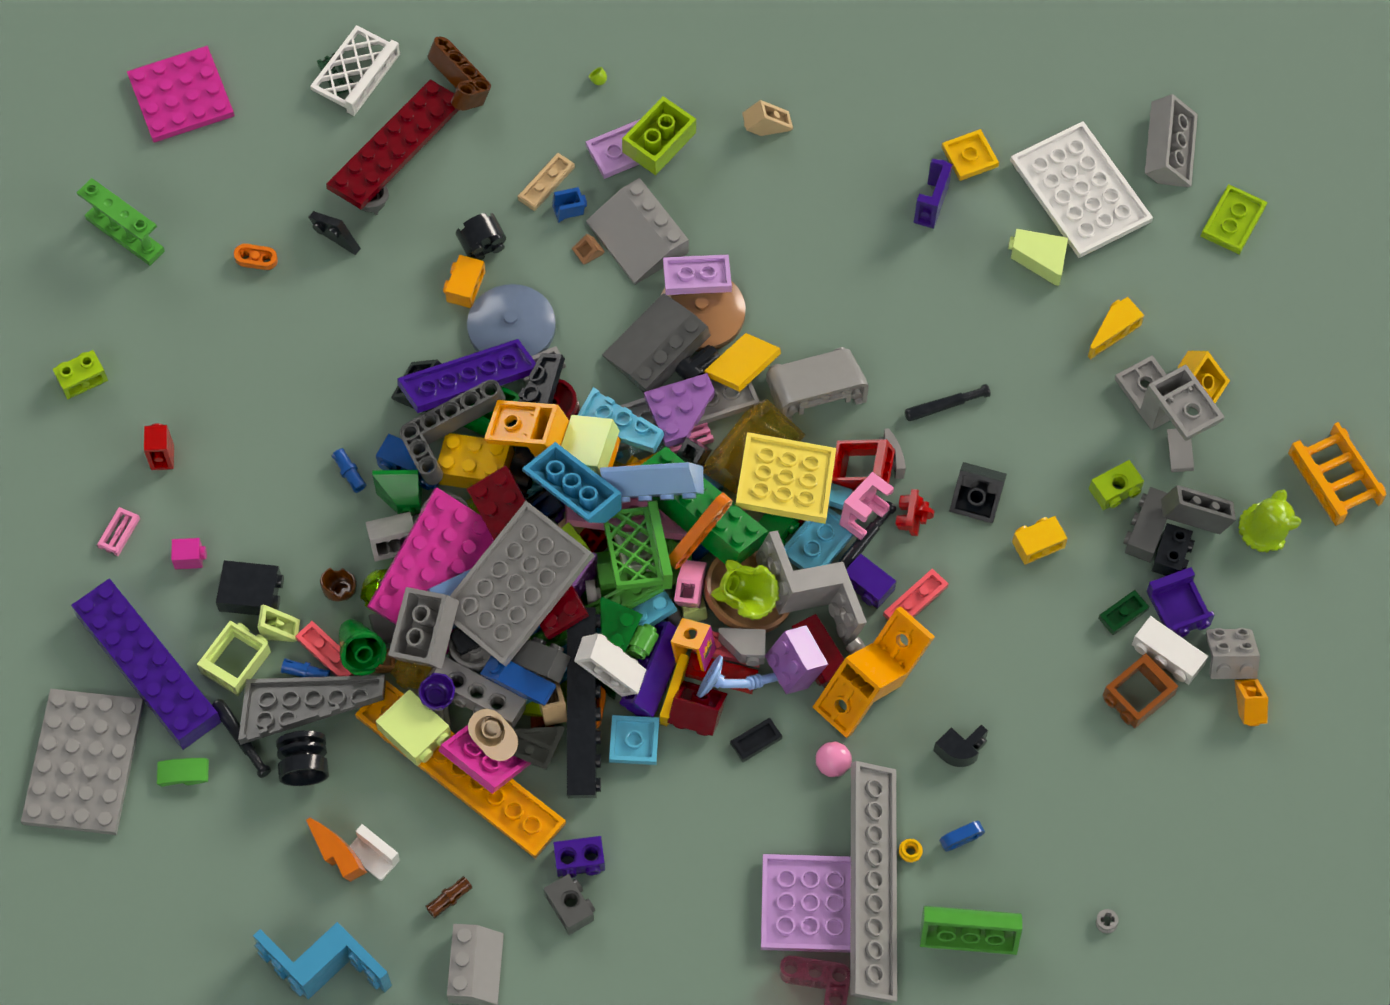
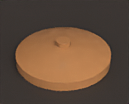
[660,281,745,352]
[704,551,790,633]

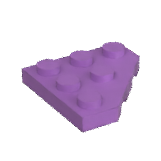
[644,373,715,447]

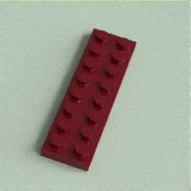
[326,79,459,210]
[467,465,589,640]

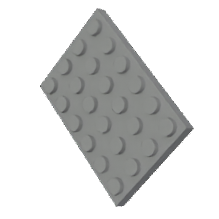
[450,501,595,666]
[21,689,144,835]

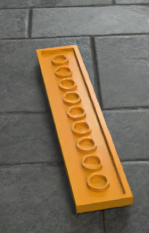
[355,680,566,859]

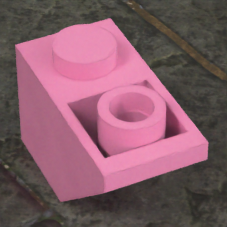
[674,560,707,608]

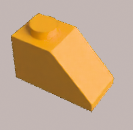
[1235,679,1268,726]

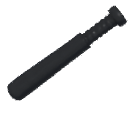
[904,384,991,421]
[837,501,896,569]
[212,699,271,778]

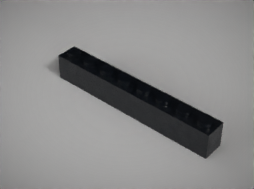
[567,607,601,799]

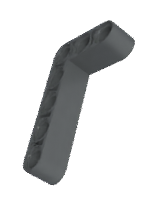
[400,380,505,485]

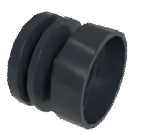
[276,730,329,786]

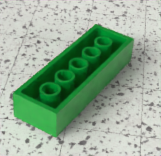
[641,447,768,564]

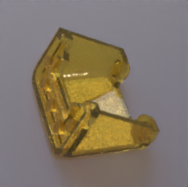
[703,399,806,495]

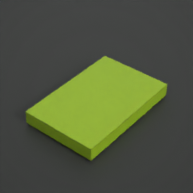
[1200,184,1268,255]

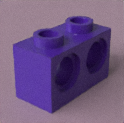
[553,836,605,878]

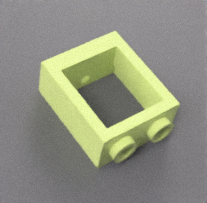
[197,621,271,696]

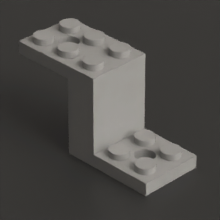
[1114,355,1224,441]
[756,531,867,645]

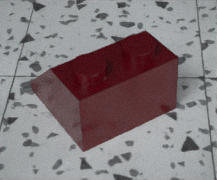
[668,680,728,736]

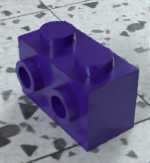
[846,553,896,609]

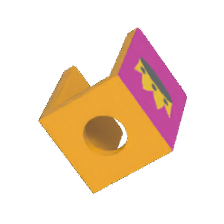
[671,618,716,671]

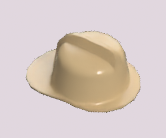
[468,709,518,761]

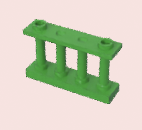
[76,178,165,266]

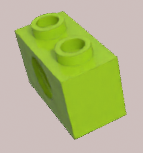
[1089,460,1144,511]

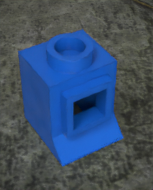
[552,187,587,223]

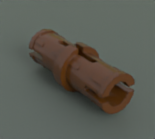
[425,876,473,918]

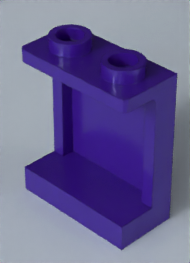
[914,159,953,229]
[1146,567,1215,637]

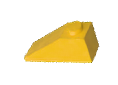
[1087,296,1144,360]

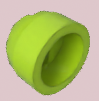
[588,67,607,85]

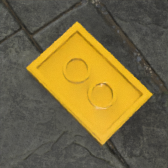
[704,333,781,392]

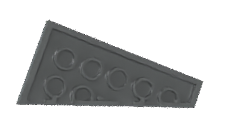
[238,675,386,745]

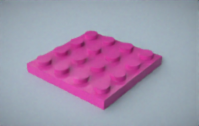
[127,45,235,143]

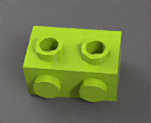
[53,350,108,400]

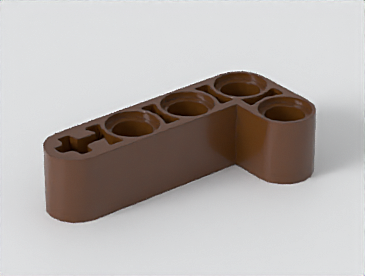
[427,36,491,111]

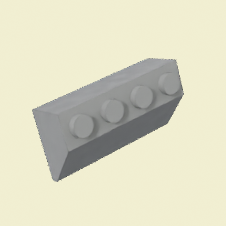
[1145,94,1198,187]

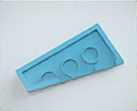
[578,387,664,453]

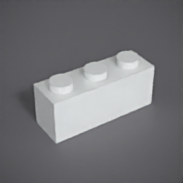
[1132,616,1208,685]
[574,633,646,697]

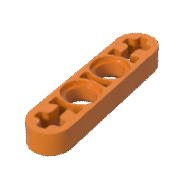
[669,493,733,570]

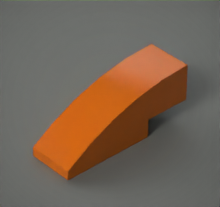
[306,818,367,882]

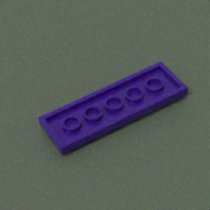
[397,339,536,413]

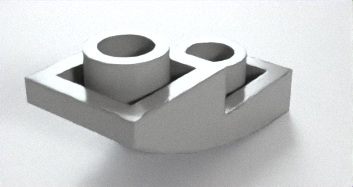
[879,428,906,479]
[1167,429,1194,472]

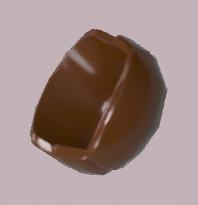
[320,568,357,602]

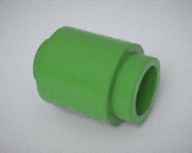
[628,624,659,660]

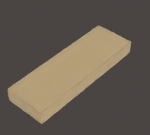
[518,153,575,211]

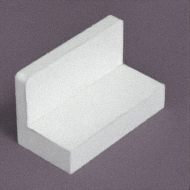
[350,824,400,881]

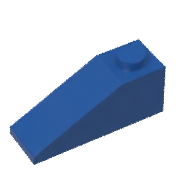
[480,655,556,706]

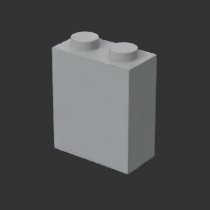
[365,512,414,562]

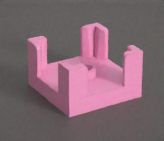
[839,472,894,540]

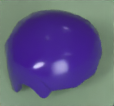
[418,673,455,711]

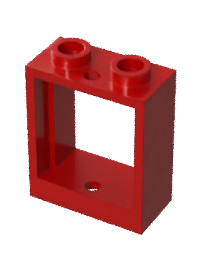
[832,439,895,491]

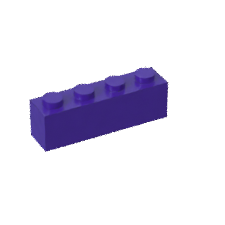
[620,621,677,717]

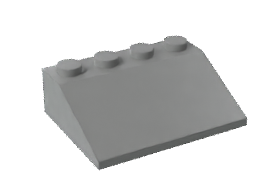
[586,178,689,285]

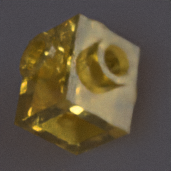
[391,660,433,689]

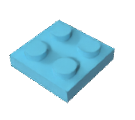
[609,715,659,765]

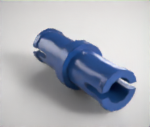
[331,448,367,493]
[281,658,330,677]

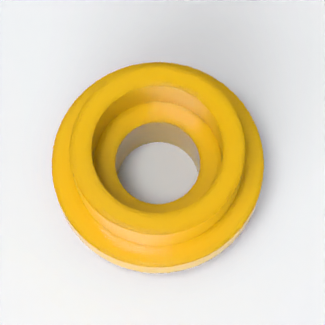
[899,839,923,863]

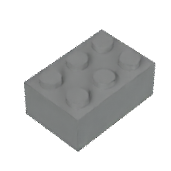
[388,587,459,669]

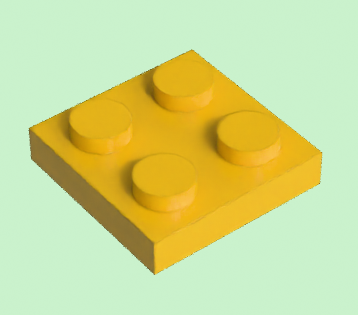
[941,129,999,181]

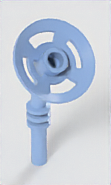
[697,655,778,698]

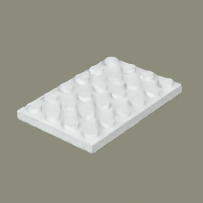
[1010,121,1153,258]

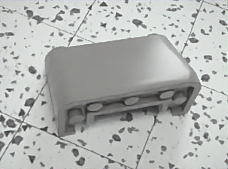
[766,347,869,424]

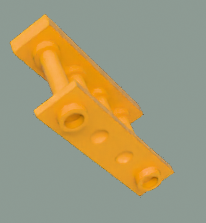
[1288,422,1387,526]

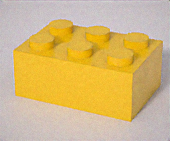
[437,433,514,489]

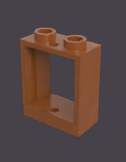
[1102,653,1179,728]

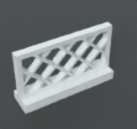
[310,25,400,116]

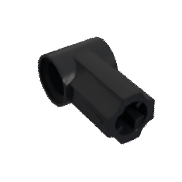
[675,345,720,380]

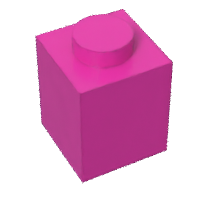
[171,538,207,570]

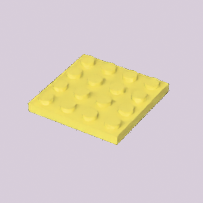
[735,432,836,524]

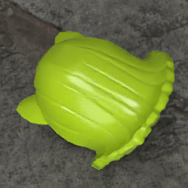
[1238,489,1302,553]
[711,560,780,620]

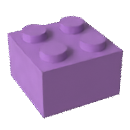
[765,626,828,695]

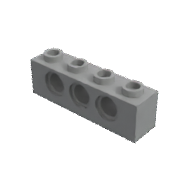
[434,657,526,729]

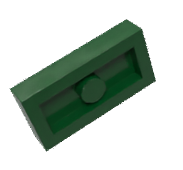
[1098,590,1150,635]

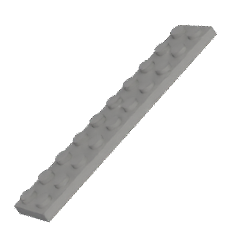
[850,761,897,1003]

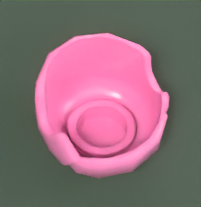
[816,741,852,777]

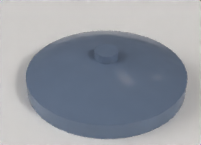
[467,284,556,356]

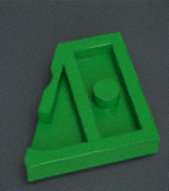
[600,596,643,654]

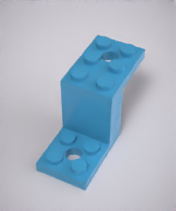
[253,922,392,1000]

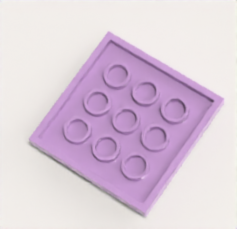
[761,854,851,953]

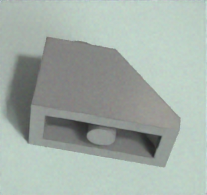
[718,628,766,666]

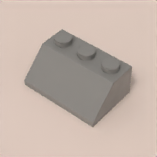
[447,924,504,1005]

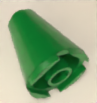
[339,619,387,676]

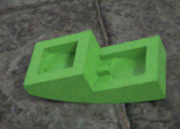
[157,758,209,787]

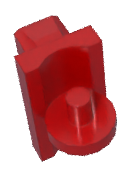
[895,489,935,536]

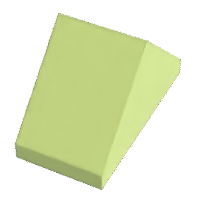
[258,604,300,642]

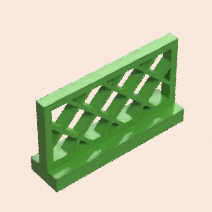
[603,501,673,590]

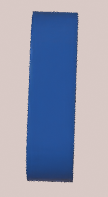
[939,821,985,852]

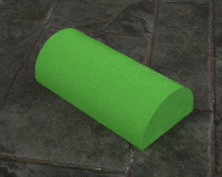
[920,906,1022,955]

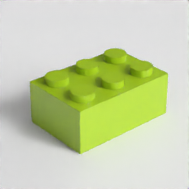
[622,96,696,175]

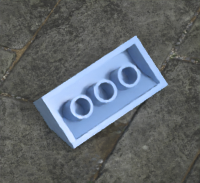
[600,462,704,503]

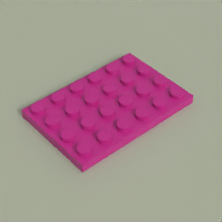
[367,488,494,655]

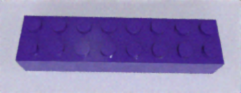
[71,578,221,750]

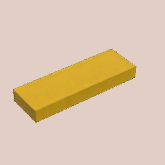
[659,653,689,726]

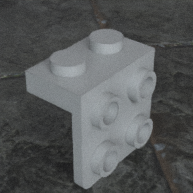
[1206,628,1260,679]

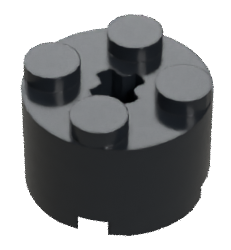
[456,213,506,260]

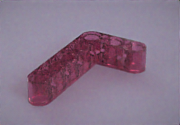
[779,956,850,1005]

